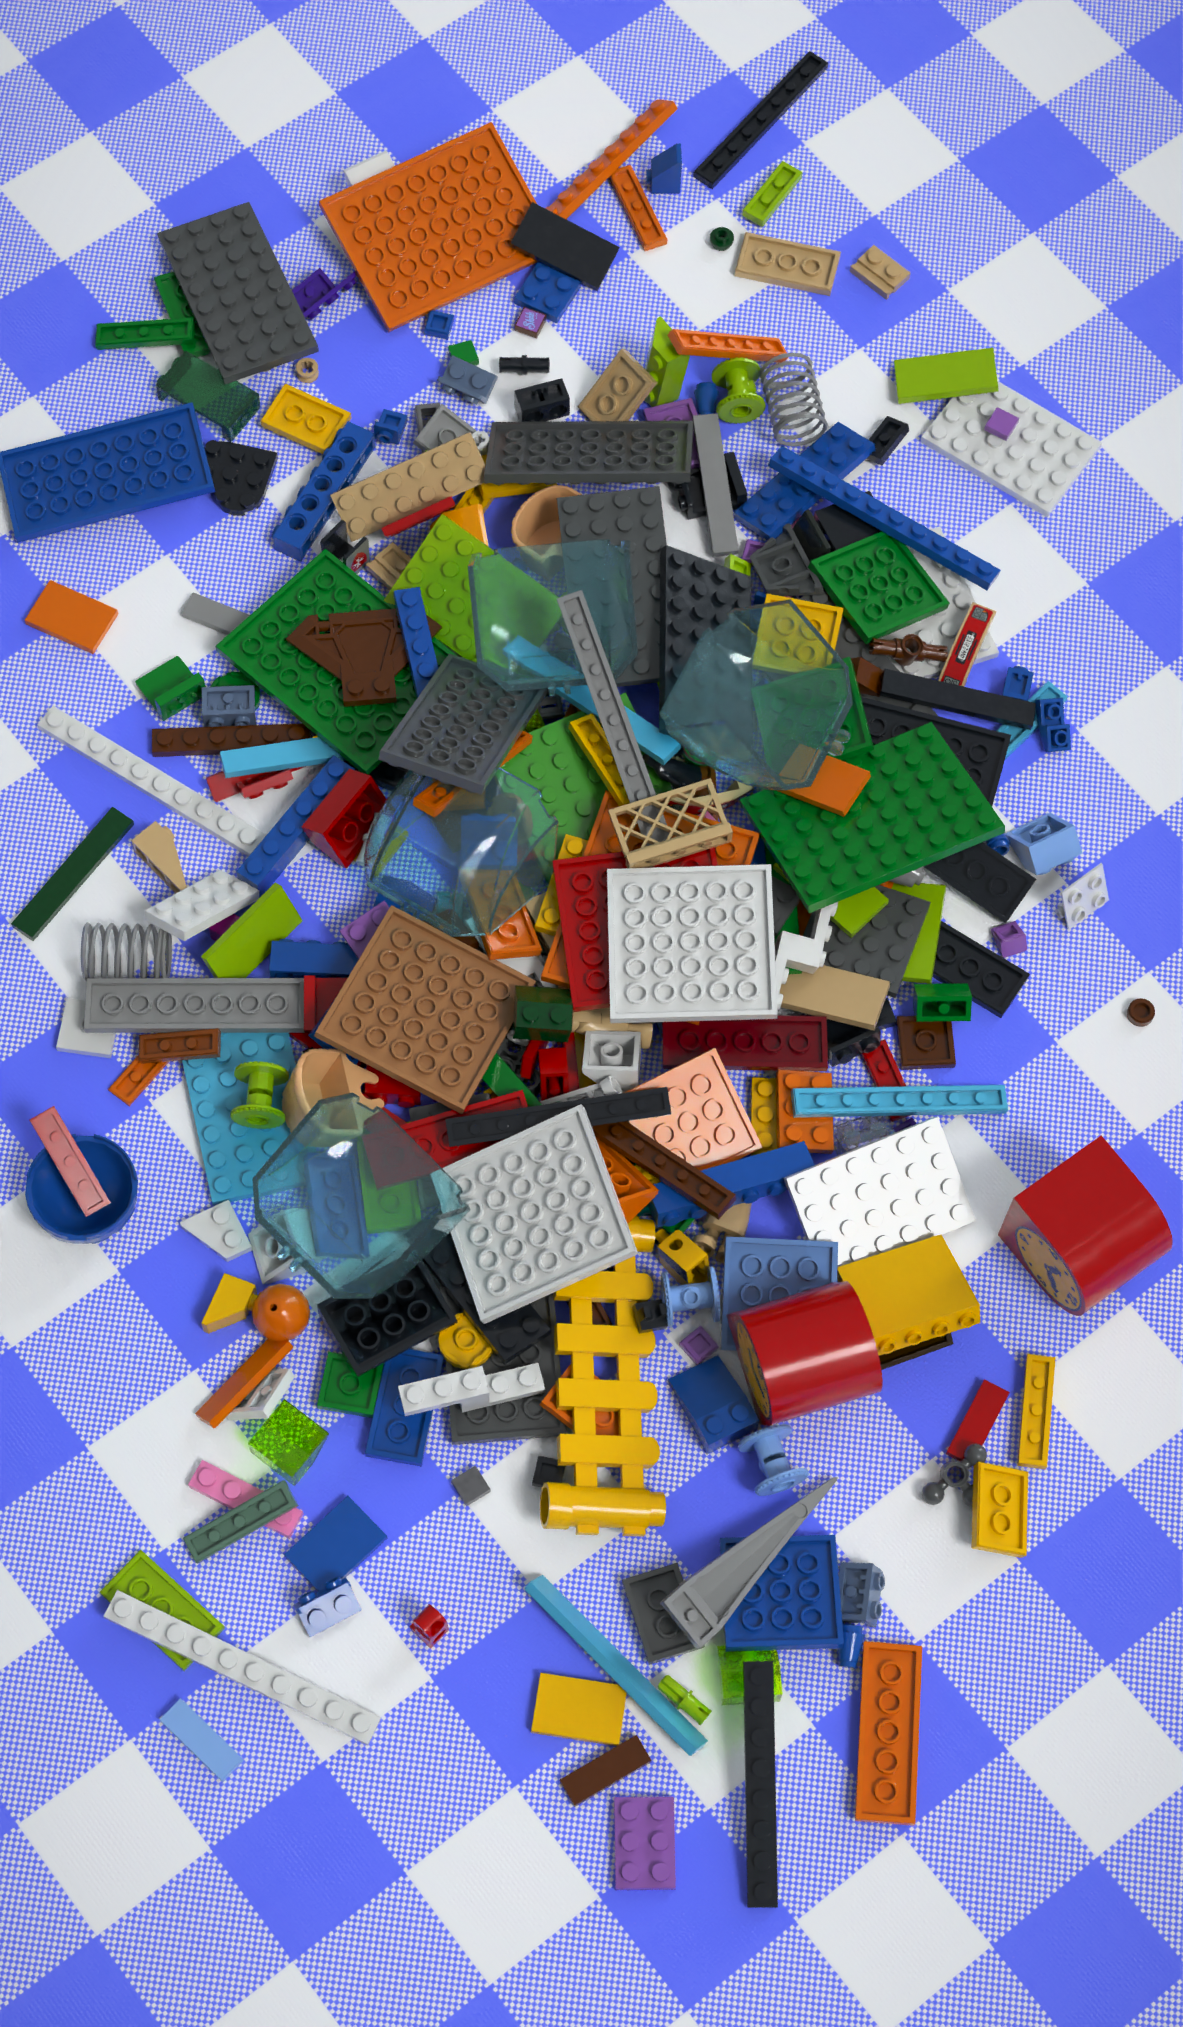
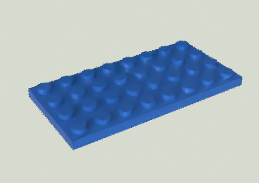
[0,402,216,543]

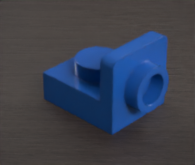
[1002,666,1034,701]

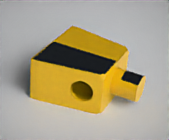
[654,1229,709,1285]

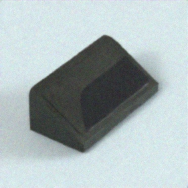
[793,509,831,561]

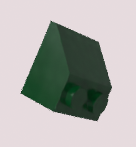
[513,985,572,1042]

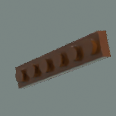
[152,723,310,757]
[592,1121,736,1220]

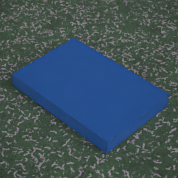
[284,1496,388,1592]

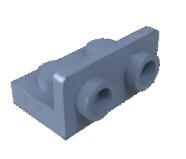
[437,355,498,405]
[202,685,256,727]
[839,1562,885,1627]

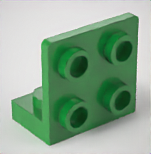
[135,656,206,721]

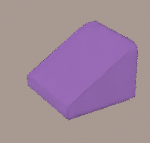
[991,921,1027,958]

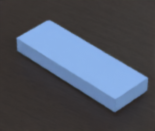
[159,1698,244,1782]

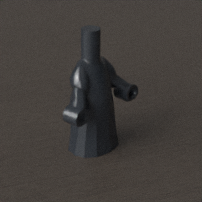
[642,744,702,791]

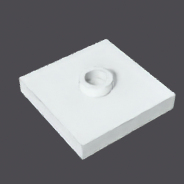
[56,998,116,1058]

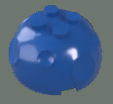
[25,1134,138,1244]

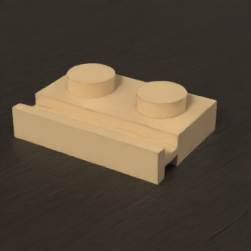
[850,245,911,300]
[366,542,411,591]

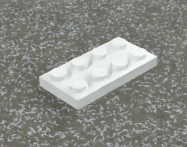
[145,870,259,941]

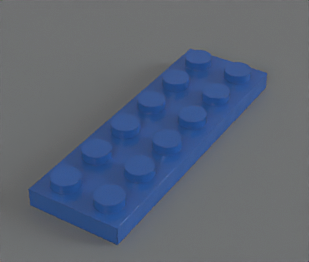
[733,422,876,541]

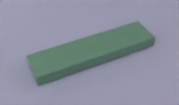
[183,1480,299,1564]

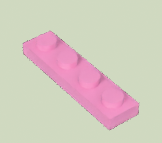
[188,1460,304,1539]

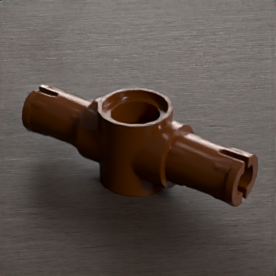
[869,634,948,666]

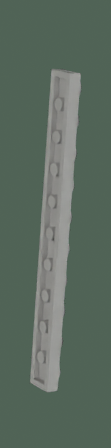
[557,590,669,846]

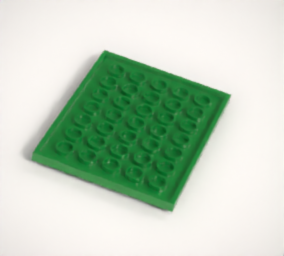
[215,549,457,775]
[740,722,1005,913]

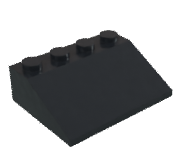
[317,1251,458,1377]

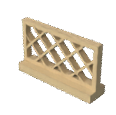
[608,778,733,868]

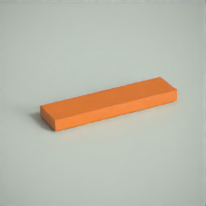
[609,164,667,251]
[108,1056,170,1106]
[195,1339,293,1428]

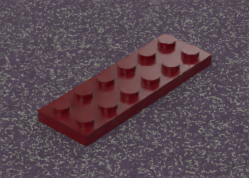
[662,1016,828,1071]

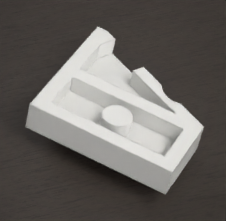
[180,1200,252,1262]
[227,1369,295,1421]

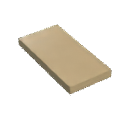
[734,232,841,296]
[779,965,890,1030]

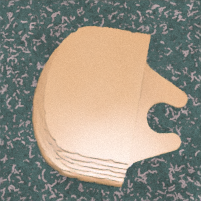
[511,485,582,582]
[282,1049,384,1146]

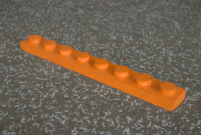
[545,99,678,219]

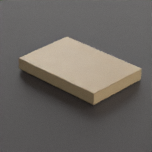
[578,349,658,421]

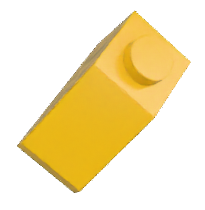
[201,1273,258,1333]

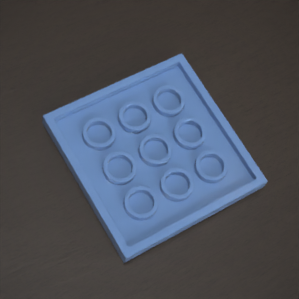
[720,1236,838,1351]

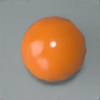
[252,1284,310,1342]

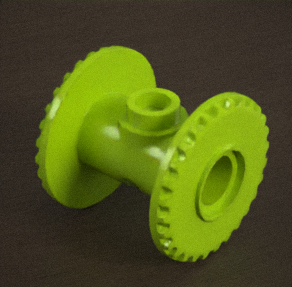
[711,357,766,424]
[230,1061,289,1129]

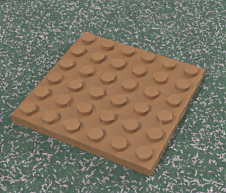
[314,905,536,1114]

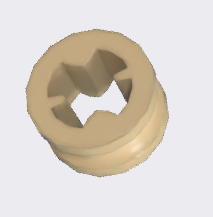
[296,358,319,384]

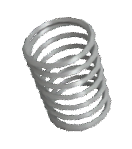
[759,352,828,447]
[80,922,172,981]

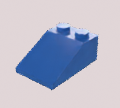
[668,1355,759,1454]

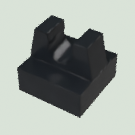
[632,1299,668,1334]

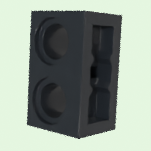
[514,378,570,422]

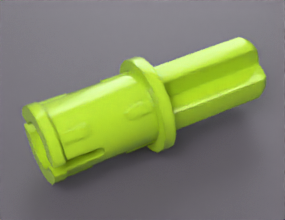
[657,1675,712,1726]

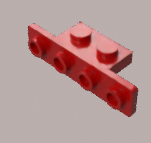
[206,766,306,802]

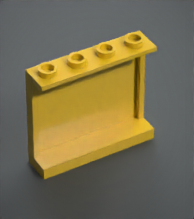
[837,1234,981,1356]

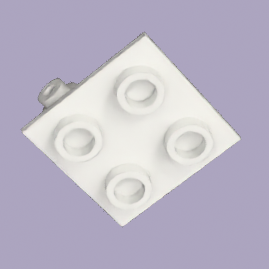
[1055,863,1109,930]

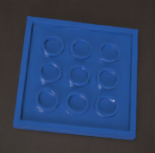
[719,1535,844,1652]

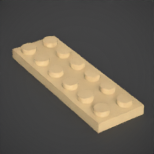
[330,431,486,542]

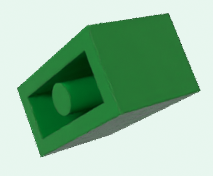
[913,983,972,1022]

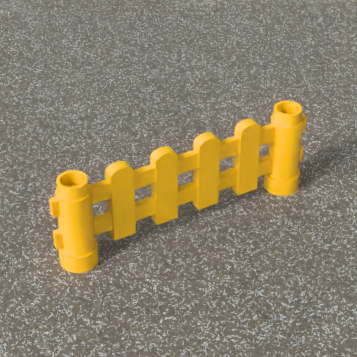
[540,1216,666,1537]

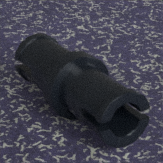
[499,355,550,375]

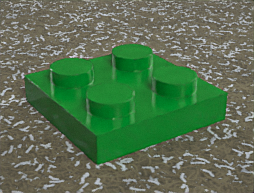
[317,1351,384,1418]

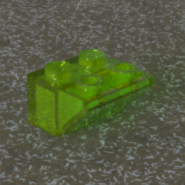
[248,1399,329,1487]
[717,1645,783,1706]

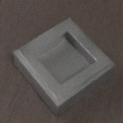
[451,1466,491,1507]

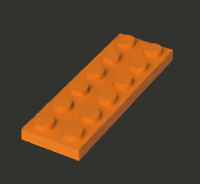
[855,1641,922,1826]

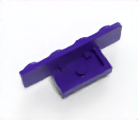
[292,268,357,321]

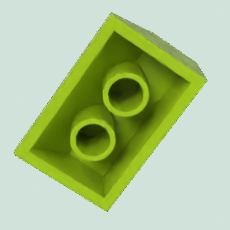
[644,316,690,407]

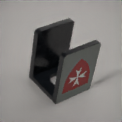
[320,520,370,574]

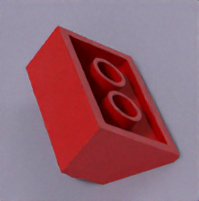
[301,769,394,869]

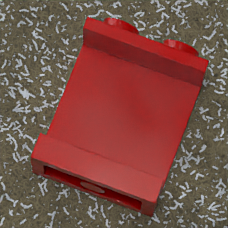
[304,975,347,1033]

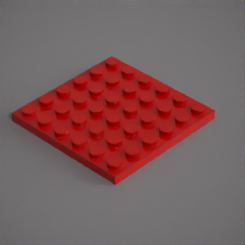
[552,847,718,1012]

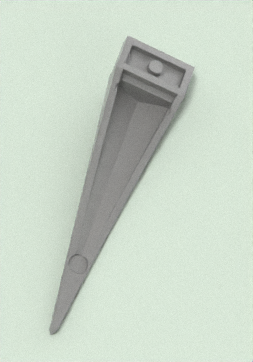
[660,1477,838,1649]

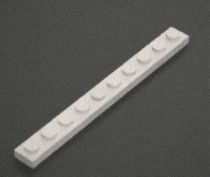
[37,705,266,857]
[103,1590,381,1746]

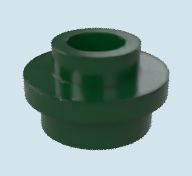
[710,227,734,251]

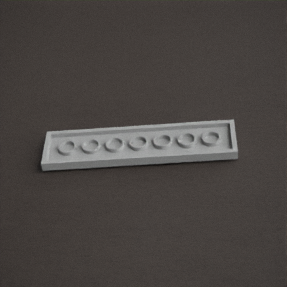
[84,978,305,1033]

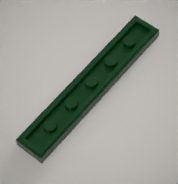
[11,806,134,941]

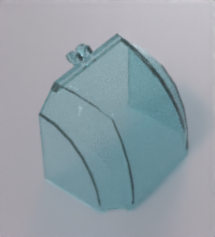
[468,539,638,696]
[659,599,853,790]
[363,767,559,937]
[253,1093,471,1299]

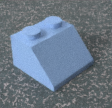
[1005,812,1083,875]

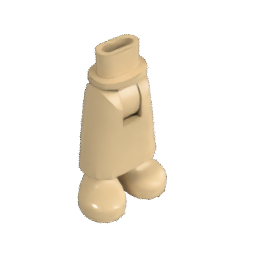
[571,1006,653,1049]
[692,1203,752,1264]

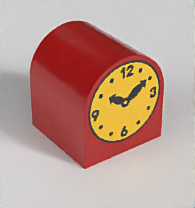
[998,1135,1173,1316]
[726,1281,883,1426]

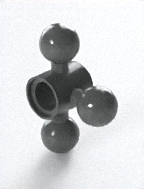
[921,1443,987,1507]

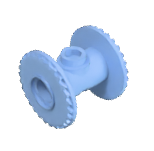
[661,1267,720,1327]
[738,1424,809,1496]

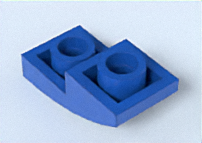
[1035,698,1071,752]

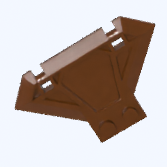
[286,608,442,707]

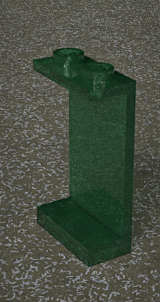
[156,351,261,442]

